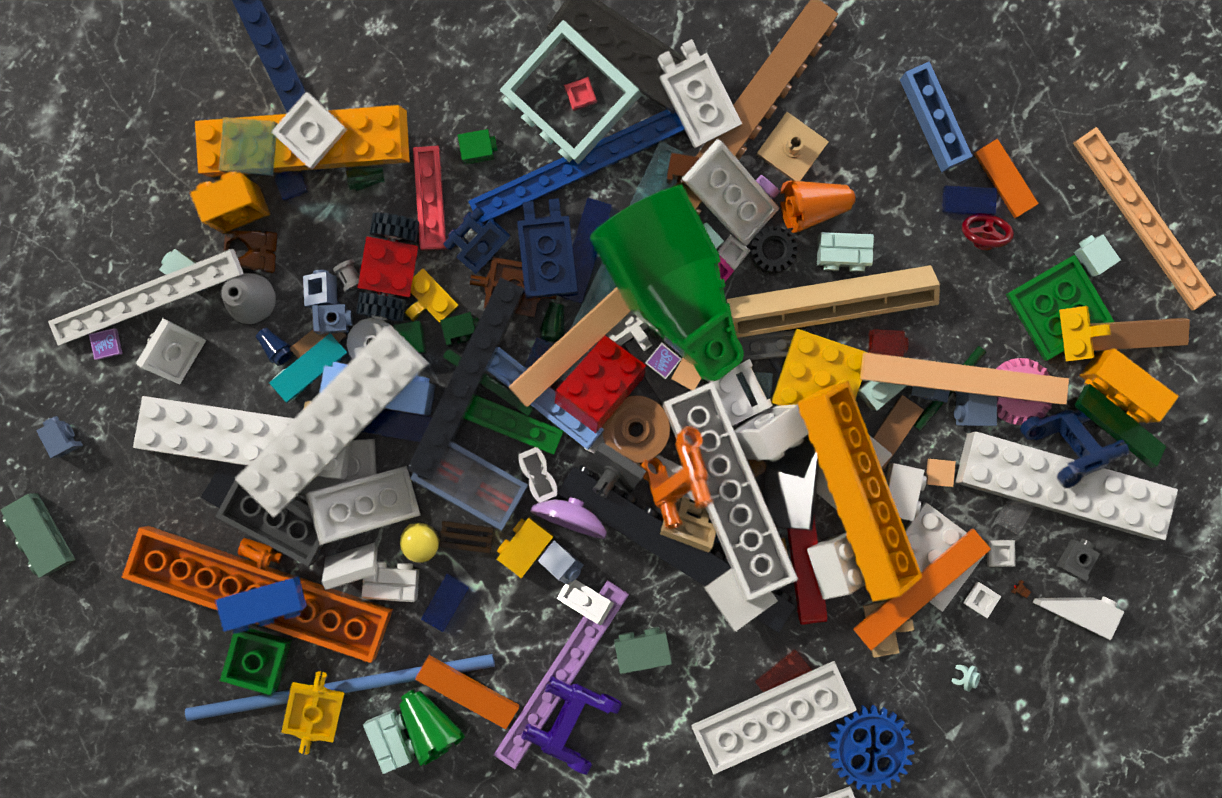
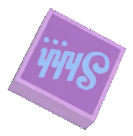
[89,329,123,360]

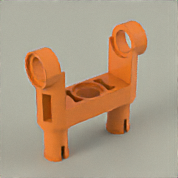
[639,426,713,530]

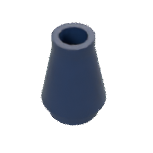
[255,328,293,366]

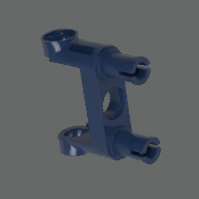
[1020,409,1129,488]

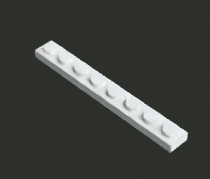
[48,249,244,345]

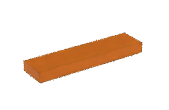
[415,655,519,729]

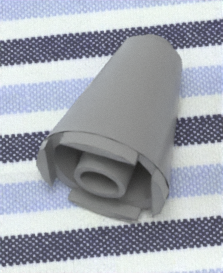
[221,273,276,324]

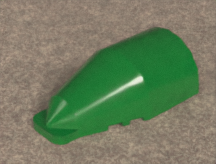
[590,185,744,381]

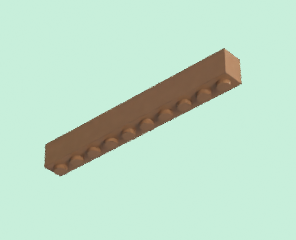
[675,0,838,216]

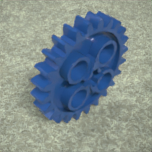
[828,705,915,792]

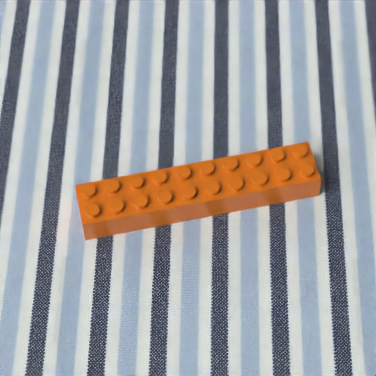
[122,526,393,663]

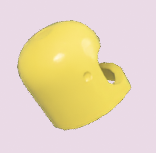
[400,523,440,563]

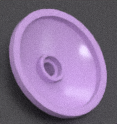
[531,497,607,539]

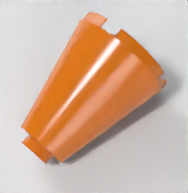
[780,180,855,233]

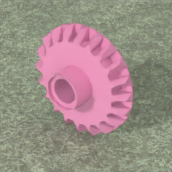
[996,358,1052,425]

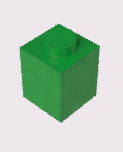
[457,129,498,165]

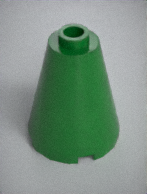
[399,689,466,766]

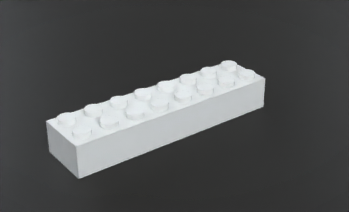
[235,326,429,517]
[663,382,798,600]
[133,396,352,480]
[954,431,1178,540]

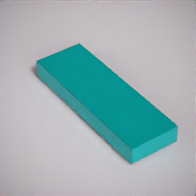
[269,333,347,404]

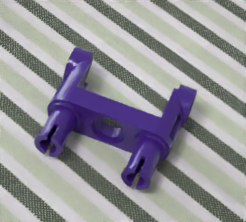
[521,676,622,775]

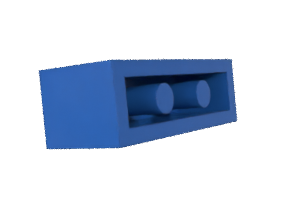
[215,576,307,634]

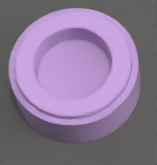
[756,175,780,199]

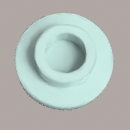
[952,665,980,692]

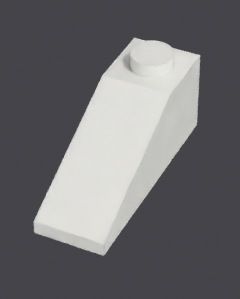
[1032,596,1124,640]

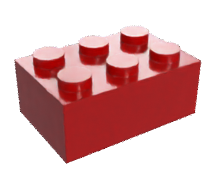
[555,335,646,433]

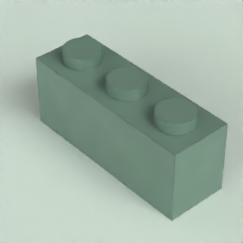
[1,493,75,578]

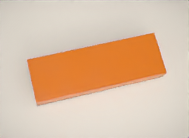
[974,138,1039,219]

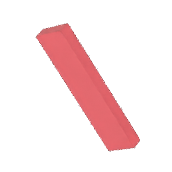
[413,146,447,251]

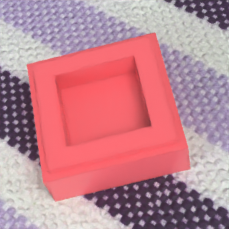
[564,77,597,111]

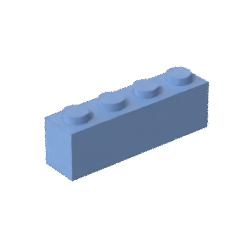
[900,62,972,172]

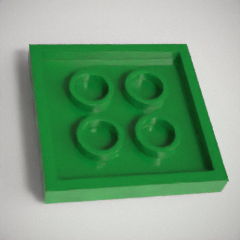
[1005,255,1114,361]

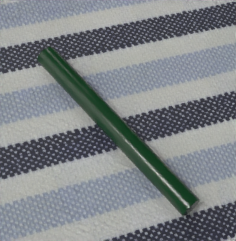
[913,346,986,431]

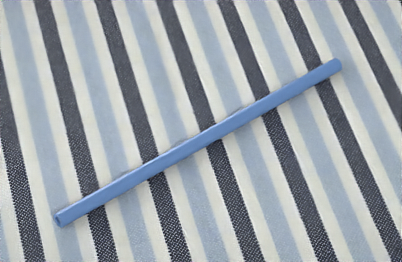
[185,654,495,721]

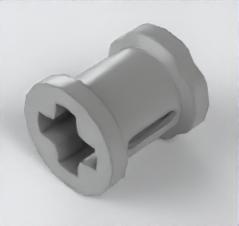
[333,259,359,293]

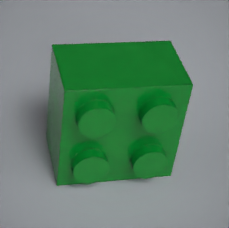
[220,628,292,695]

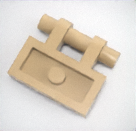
[660,496,716,552]

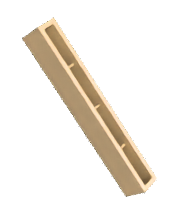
[727,265,940,338]

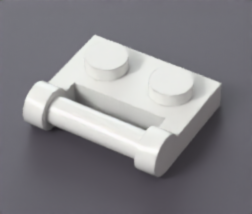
[708,359,773,426]

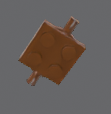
[470,257,557,318]

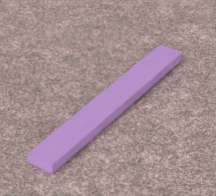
[494,580,629,769]

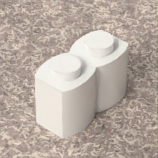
[519,447,557,503]

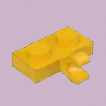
[405,268,459,324]
[1059,306,1111,362]

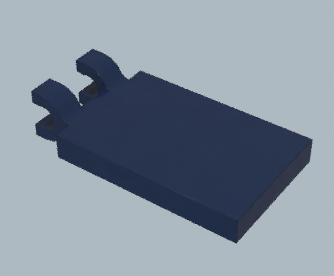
[517,198,578,299]

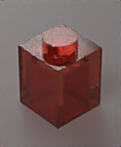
[868,329,909,357]

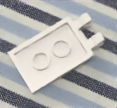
[657,39,742,148]

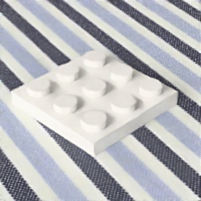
[905,502,985,612]

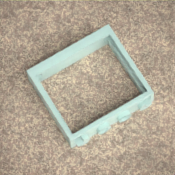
[500,20,642,164]

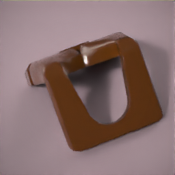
[223,230,278,273]

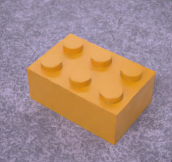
[190,171,271,234]
[1079,348,1179,423]

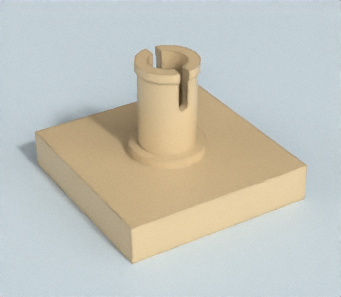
[756,112,829,181]

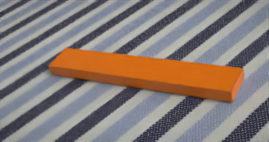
[853,529,991,650]

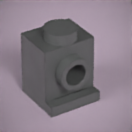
[1056,538,1100,581]

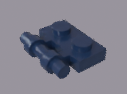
[443,206,510,274]

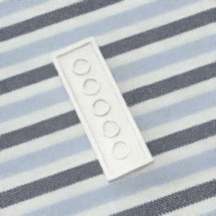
[692,661,857,774]

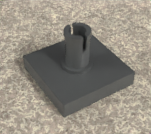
[587,442,646,498]

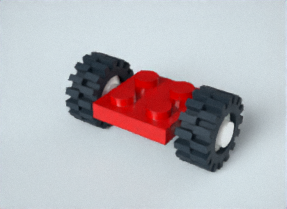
[356,212,419,322]

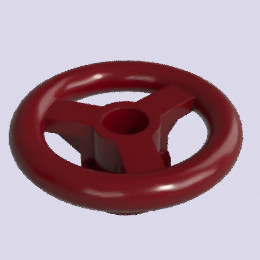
[962,214,1014,250]

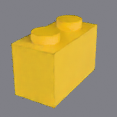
[497,517,554,578]

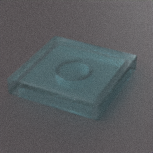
[219,117,277,176]

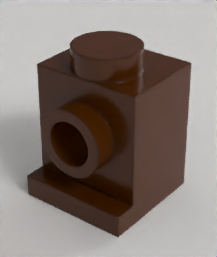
[666,153,700,186]

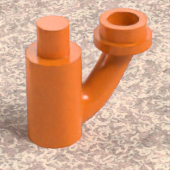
[238,538,283,569]

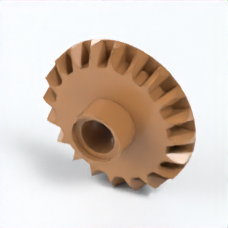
[603,396,670,464]

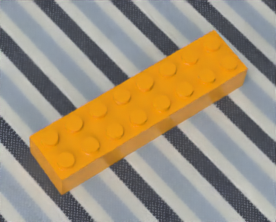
[195,105,410,177]
[797,381,922,601]

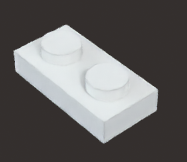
[556,579,614,626]

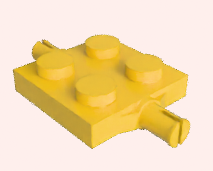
[281,671,345,755]

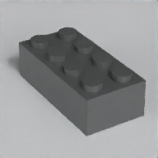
[215,470,325,566]

